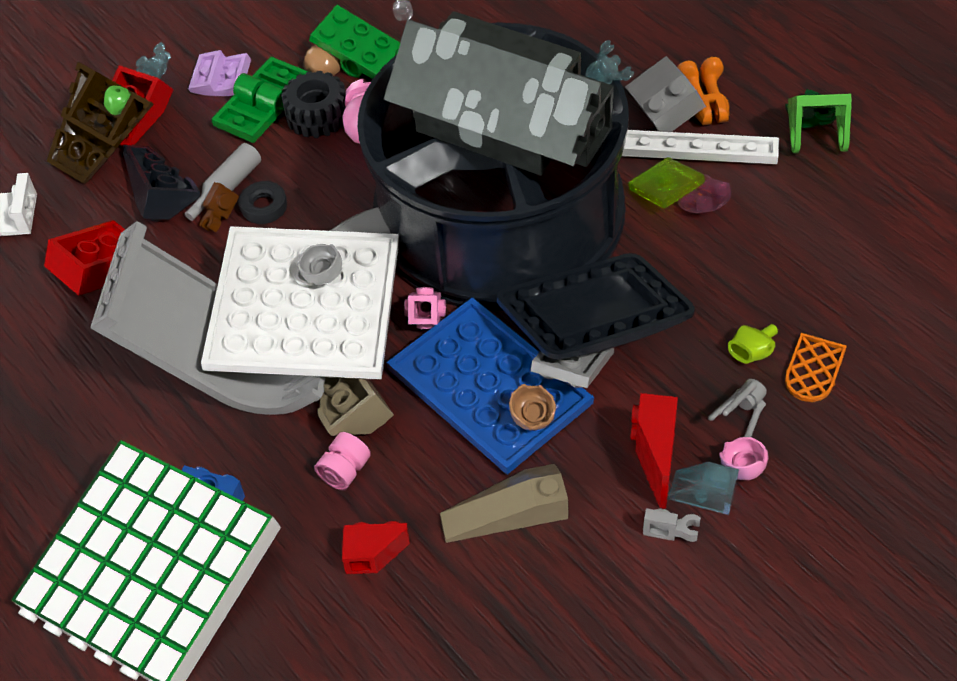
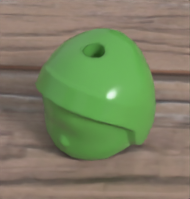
[104,85,131,115]

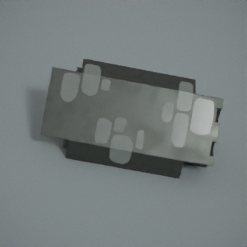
[384,11,613,175]

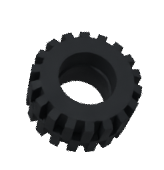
[282,71,346,138]

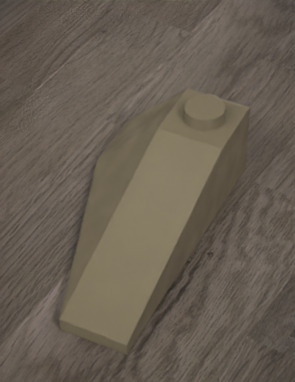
[318,377,394,436]
[440,464,568,543]

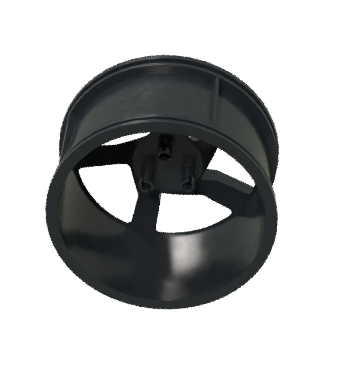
[357,22,629,311]

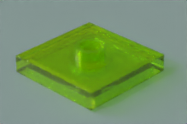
[628,157,705,209]

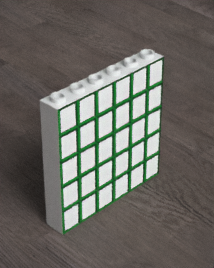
[11,440,281,681]

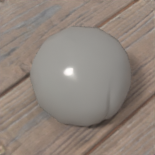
[297,244,342,285]

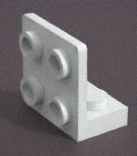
[0,173,37,236]

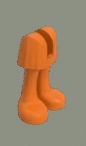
[677,57,729,126]

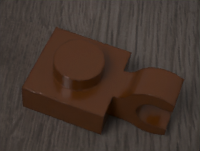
[199,182,239,232]

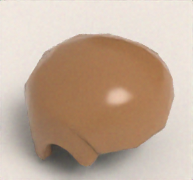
[303,45,341,76]
[509,384,556,430]

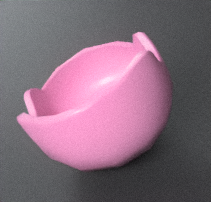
[719,437,768,480]

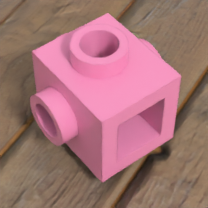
[404,287,446,329]

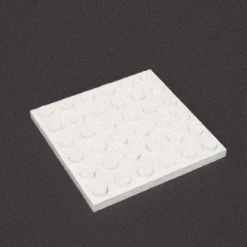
[201,226,399,379]

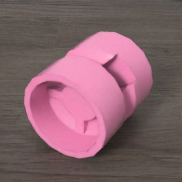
[314,432,371,490]

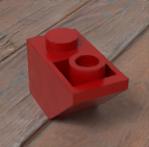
[342,521,410,574]

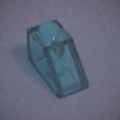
[668,462,739,515]

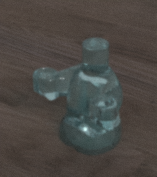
[585,40,634,84]
[136,42,171,79]

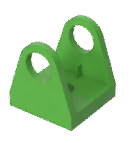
[788,94,851,153]

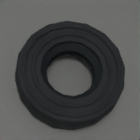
[239,181,287,224]

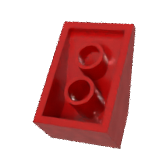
[112,65,174,146]
[44,220,125,296]
[631,393,678,509]

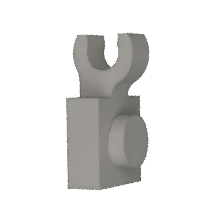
[643,508,701,542]

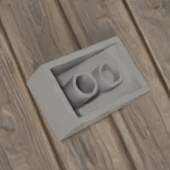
[625,56,706,132]

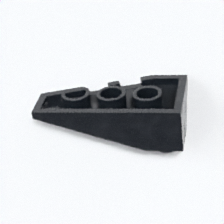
[123,145,200,221]

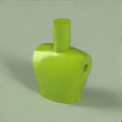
[728,324,778,364]

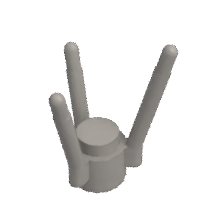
[708,379,766,437]

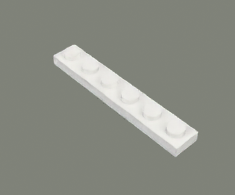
[622,130,779,164]

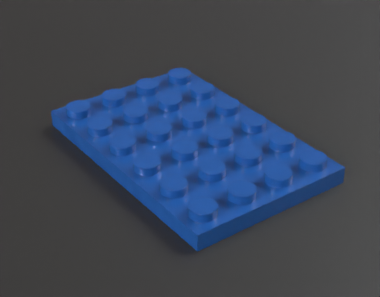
[387,298,594,475]

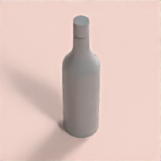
[185,143,261,221]

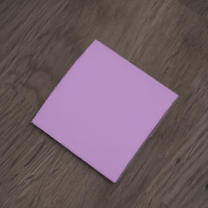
[188,50,251,96]

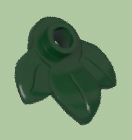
[785,89,836,128]

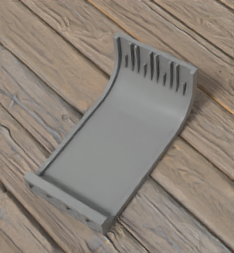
[90,221,325,415]

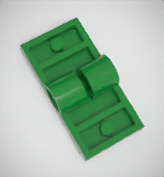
[309,5,400,79]
[211,57,309,143]

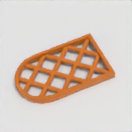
[785,333,847,402]

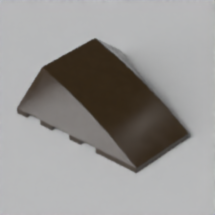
[47,62,154,184]

